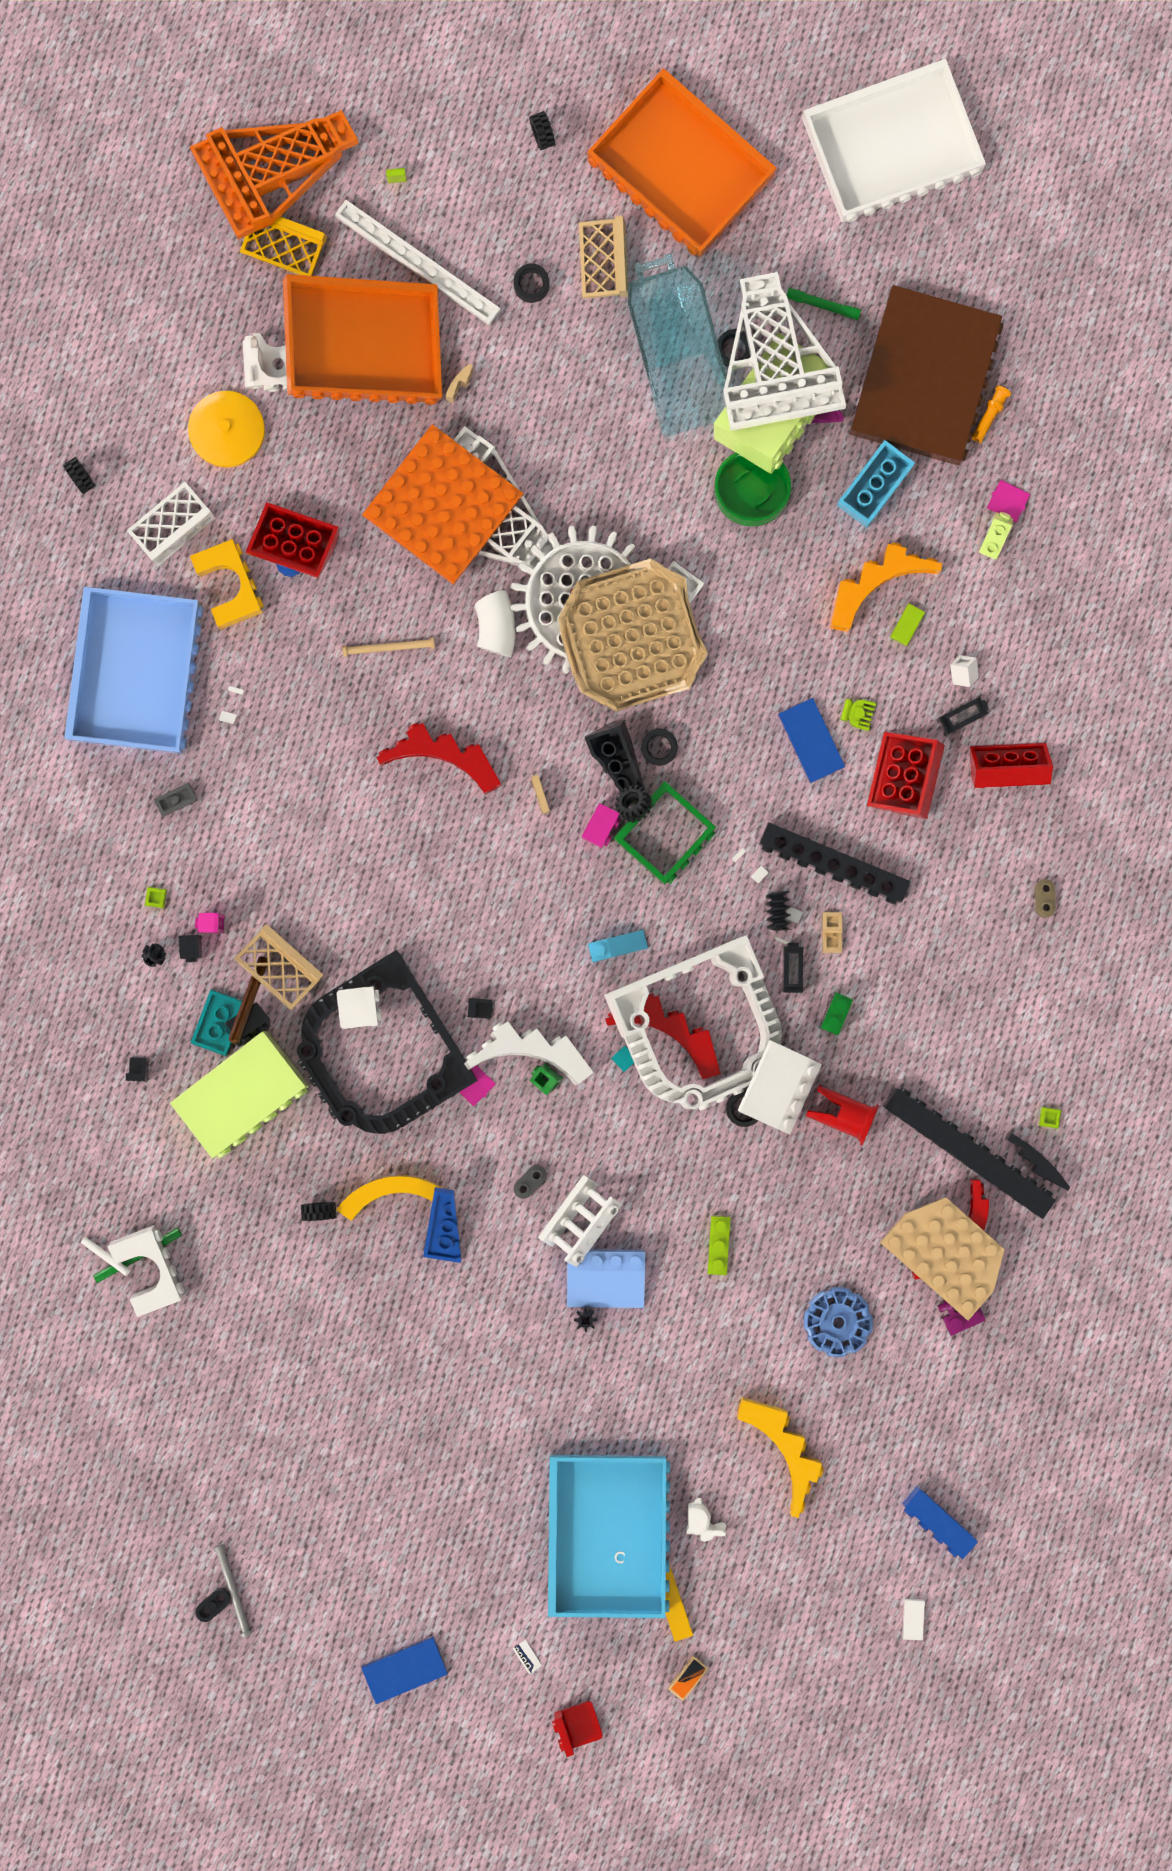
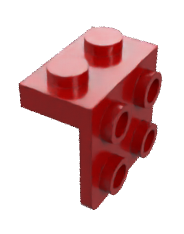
[552,1701,603,1757]

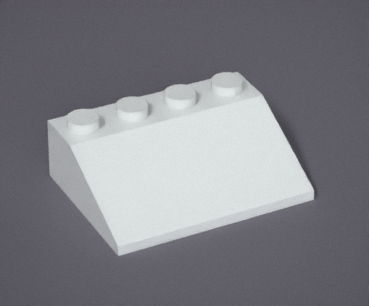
[738,1040,822,1135]

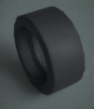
[513,263,549,303]
[716,329,750,367]
[641,728,678,766]
[726,1090,759,1127]

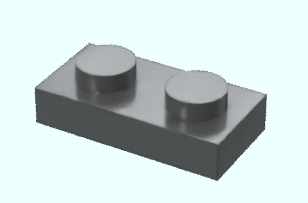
[154,783,198,817]

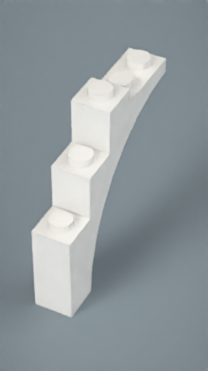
[464,1021,594,1086]

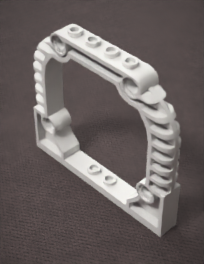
[604,935,782,1110]

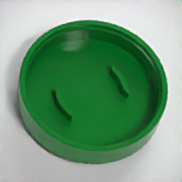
[714,452,791,527]

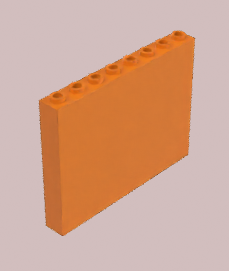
[587,68,777,258]
[283,274,442,405]

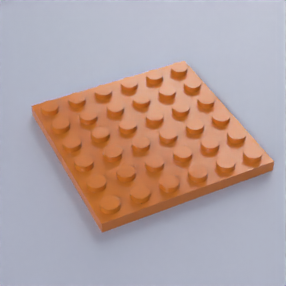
[362,424,524,585]

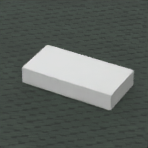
[902,1599,925,1640]

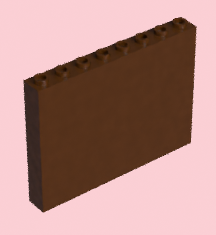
[849,285,1004,466]

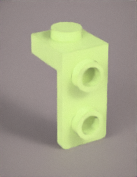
[979,512,1013,559]

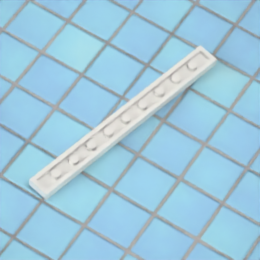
[335,200,500,326]

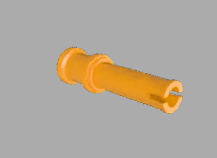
[971,386,1011,443]

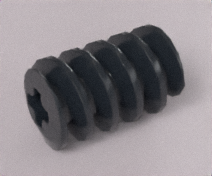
[766,891,792,931]

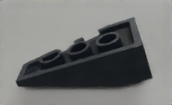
[585,720,645,793]

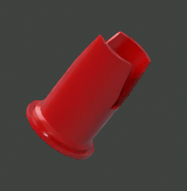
[806,1084,879,1146]

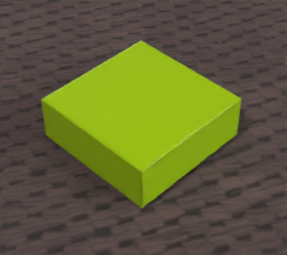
[386,168,407,183]
[144,887,167,909]
[1038,1107,1061,1129]

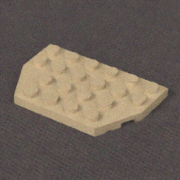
[880,1197,1005,1320]

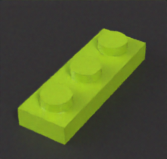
[707,1216,731,1275]

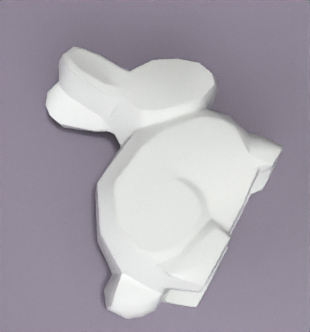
[686,1498,726,1542]

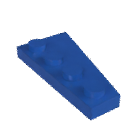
[423,1187,461,1263]

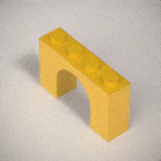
[190,539,264,630]

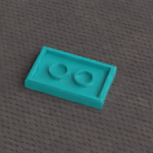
[190,989,242,1057]

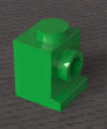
[529,1064,563,1095]

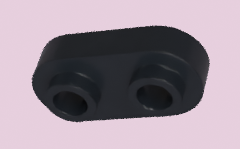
[195,1588,231,1622]

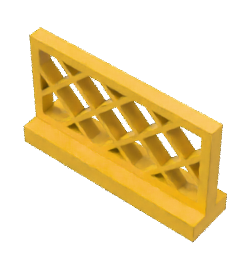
[240,212,328,276]

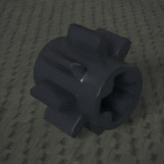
[141,943,166,967]
[574,1307,598,1332]

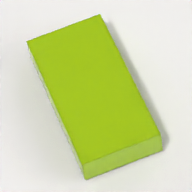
[890,603,925,646]

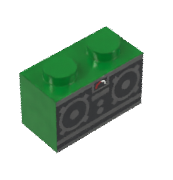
[818,992,853,1035]

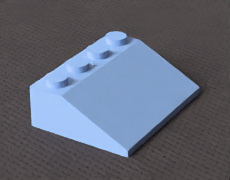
[567,1249,645,1308]

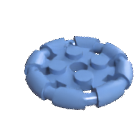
[804,1287,873,1357]

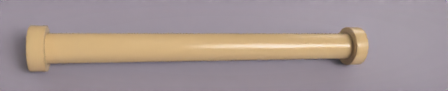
[342,637,435,657]

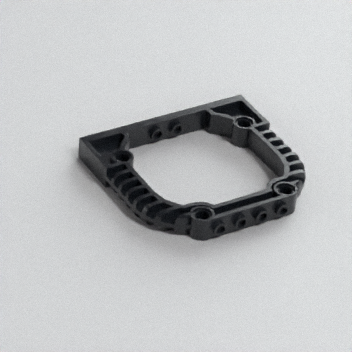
[297,950,478,1134]

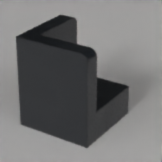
[467,998,493,1019]
[126,1057,149,1081]

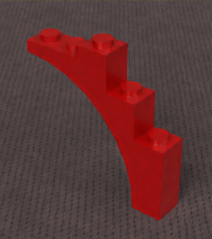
[376,722,502,795]
[605,993,721,1079]

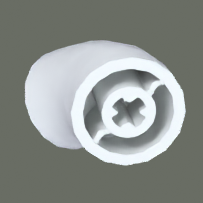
[474,590,515,658]

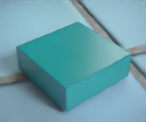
[611,1045,634,1072]

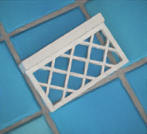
[127,482,216,567]

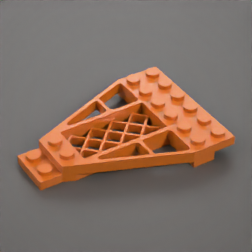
[190,110,359,240]

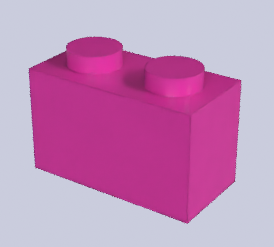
[581,803,621,849]

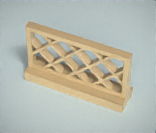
[579,215,629,299]
[234,924,323,1011]

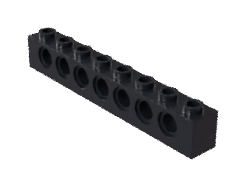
[758,822,911,905]

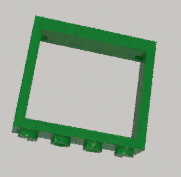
[613,781,716,885]

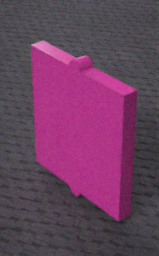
[987,480,1030,522]
[459,1065,496,1107]

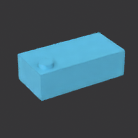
[836,440,915,528]

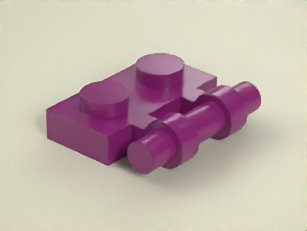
[937,1300,986,1336]

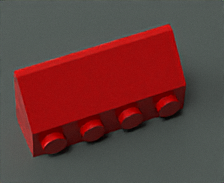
[970,743,1053,788]

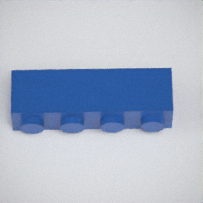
[902,1486,978,1559]

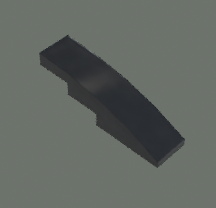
[1004,1132,1070,1191]

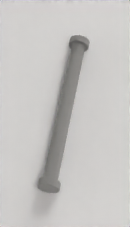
[213,1543,253,1638]

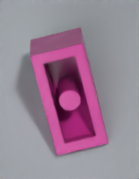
[195,913,225,934]

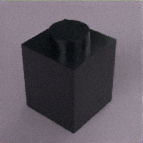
[179,935,202,963]

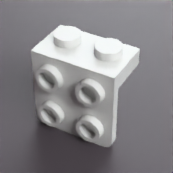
[337,986,382,1029]

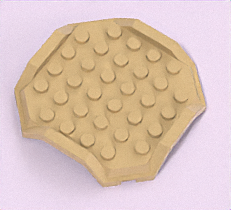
[558,559,708,712]

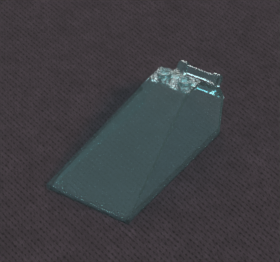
[628,253,726,438]

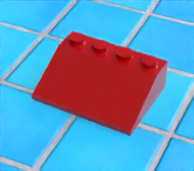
[246,502,339,578]
[867,732,945,819]

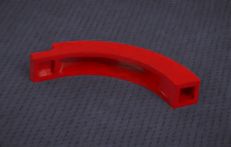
[912,1179,989,1280]

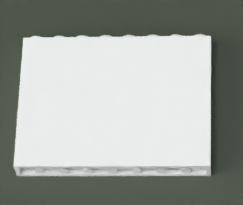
[802,59,986,223]

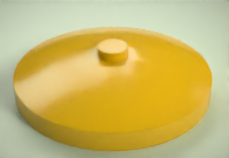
[188,391,265,468]

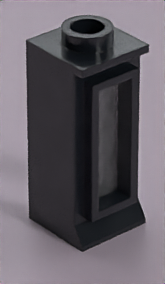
[936,697,989,736]
[782,943,804,993]

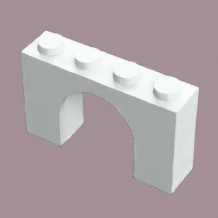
[108,1225,184,1317]

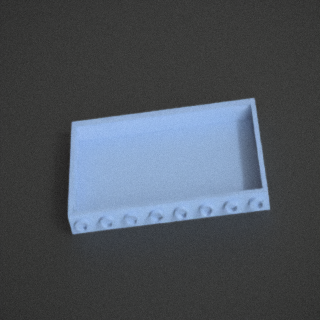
[64,587,203,754]

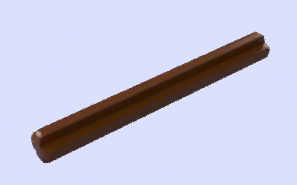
[229,956,267,1044]

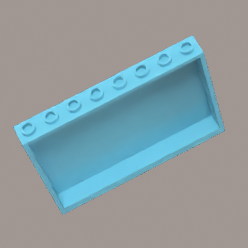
[548,1455,670,1618]

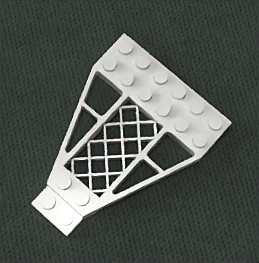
[723,272,846,431]
[454,426,561,568]

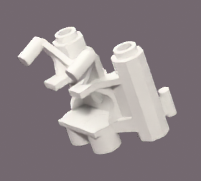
[243,333,287,392]

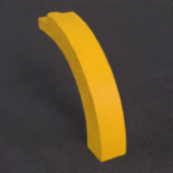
[336,1175,444,1221]

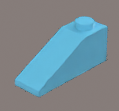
[588,930,648,963]

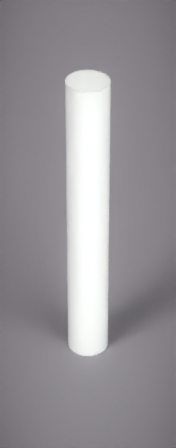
[81,1237,130,1276]

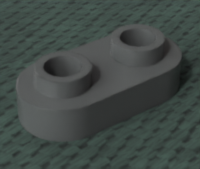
[514,1165,546,1199]

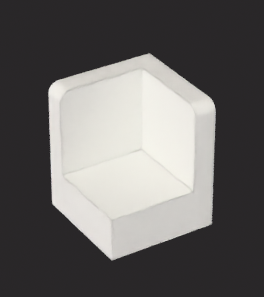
[950,655,979,687]

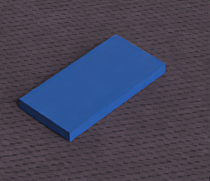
[778,698,845,783]
[361,1637,448,1704]

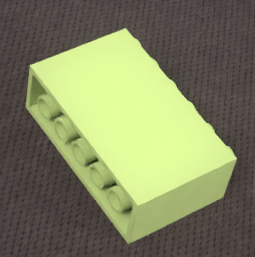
[714,332,829,474]
[170,1031,310,1159]

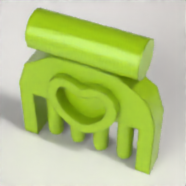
[840,699,876,731]

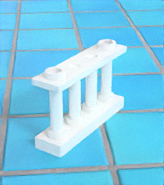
[538,1175,622,1267]

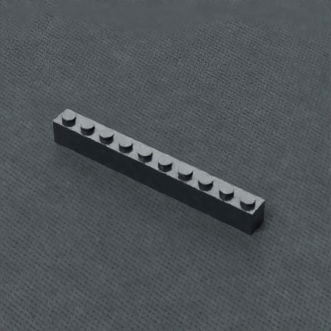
[882,1087,1056,1219]

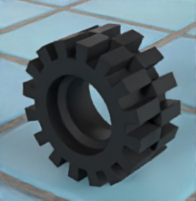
[529,111,555,150]
[63,457,96,494]
[615,785,653,823]
[301,1202,337,1221]

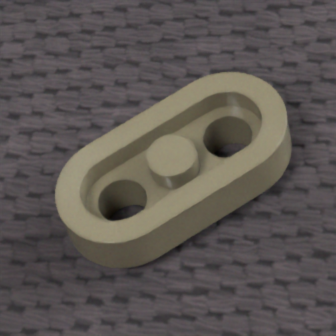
[1035,879,1056,918]

